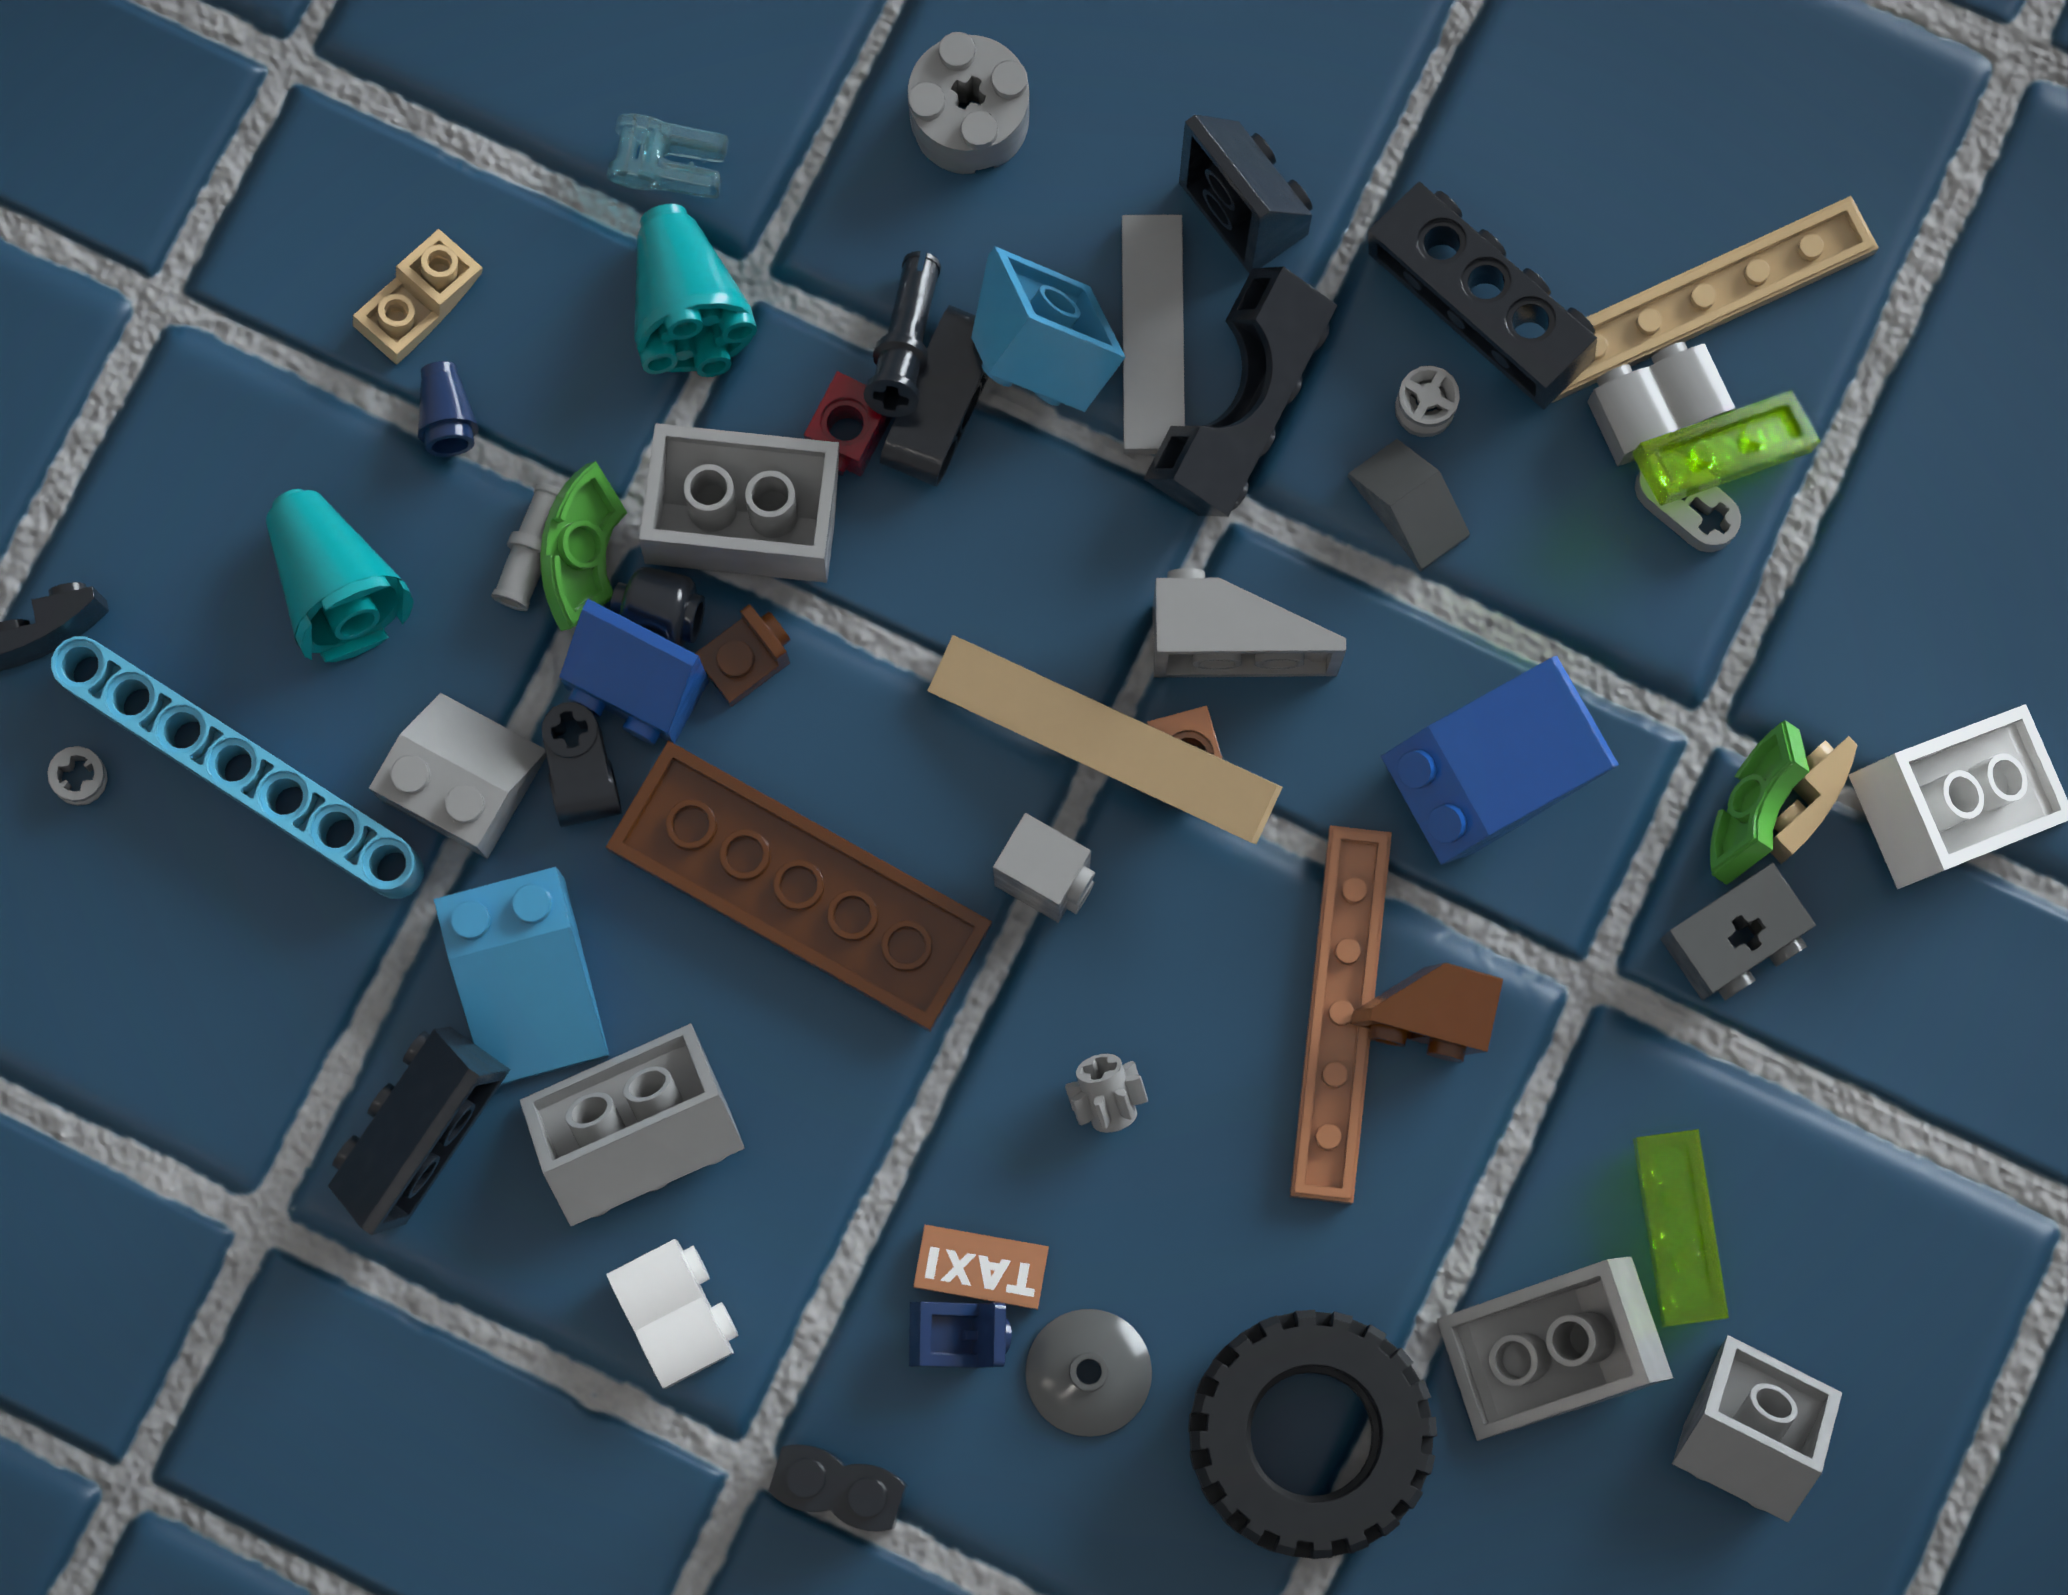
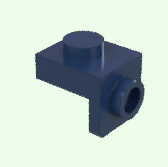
[909,1301,1012,1368]

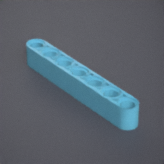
[51,636,424,899]

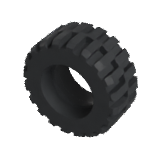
[1188,1310,1437,1559]

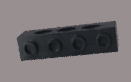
[1368,181,1597,410]

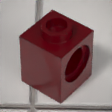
[804,371,892,477]

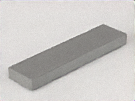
[1121,215,1185,454]

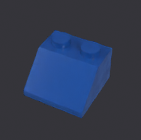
[559,599,709,745]

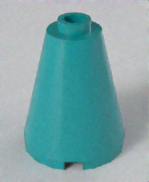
[266,489,414,662]

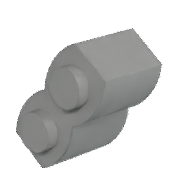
[1587,342,1736,466]

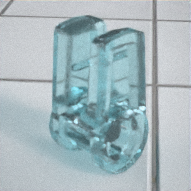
[606,113,729,199]

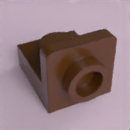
[695,604,791,707]

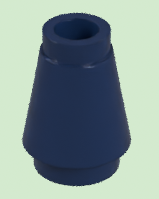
[418,361,479,457]

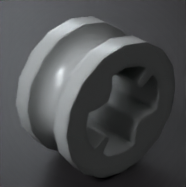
[47,746,108,806]

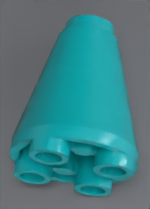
[634,204,757,377]

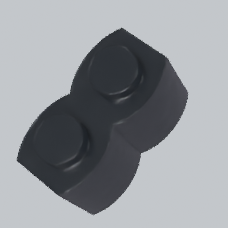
[768,1444,908,1532]

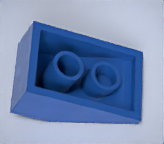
[1381,656,1619,865]

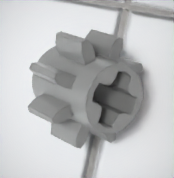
[1065,1054,1148,1133]

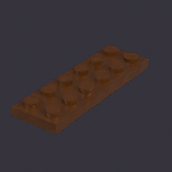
[606,740,992,1033]

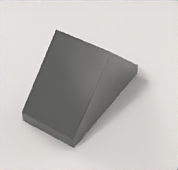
[1347,439,1470,572]

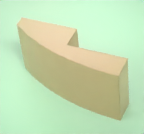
[353,229,483,365]
[1770,736,1857,864]

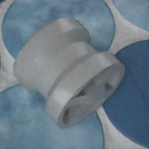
[1395,366,1460,437]

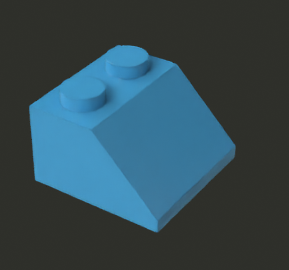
[971,246,1126,412]

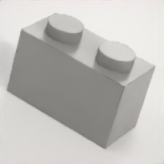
[993,813,1095,923]

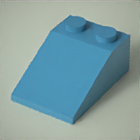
[434,867,610,1086]

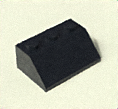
[328,1027,510,1235]

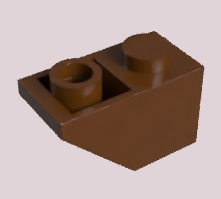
[1350,963,1503,1063]

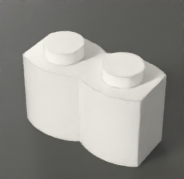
[606,1239,739,1389]

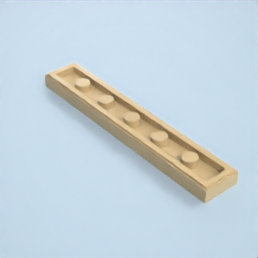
[1552,196,1879,403]
[927,635,1283,844]

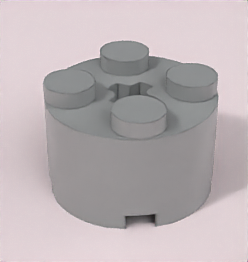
[908,32,1029,174]

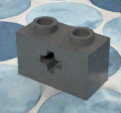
[1660,863,1816,1001]

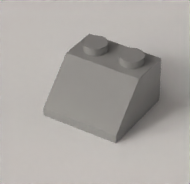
[369,693,547,859]
[1672,1335,1842,1523]

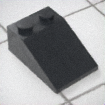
[1179,115,1313,274]

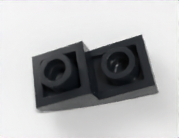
[0,582,109,671]

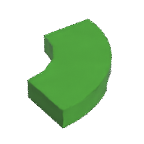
[540,461,627,631]
[1710,720,1810,885]

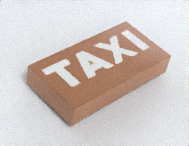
[913,1225,1049,1310]

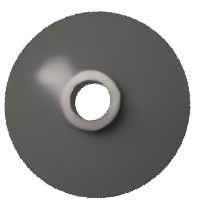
[1025,1309,1152,1437]

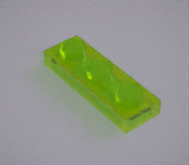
[1632,390,1821,506]
[1633,1129,1729,1328]

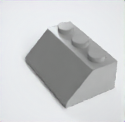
[639,423,840,583]
[519,1023,745,1226]

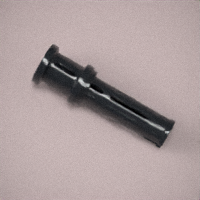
[864,251,941,417]

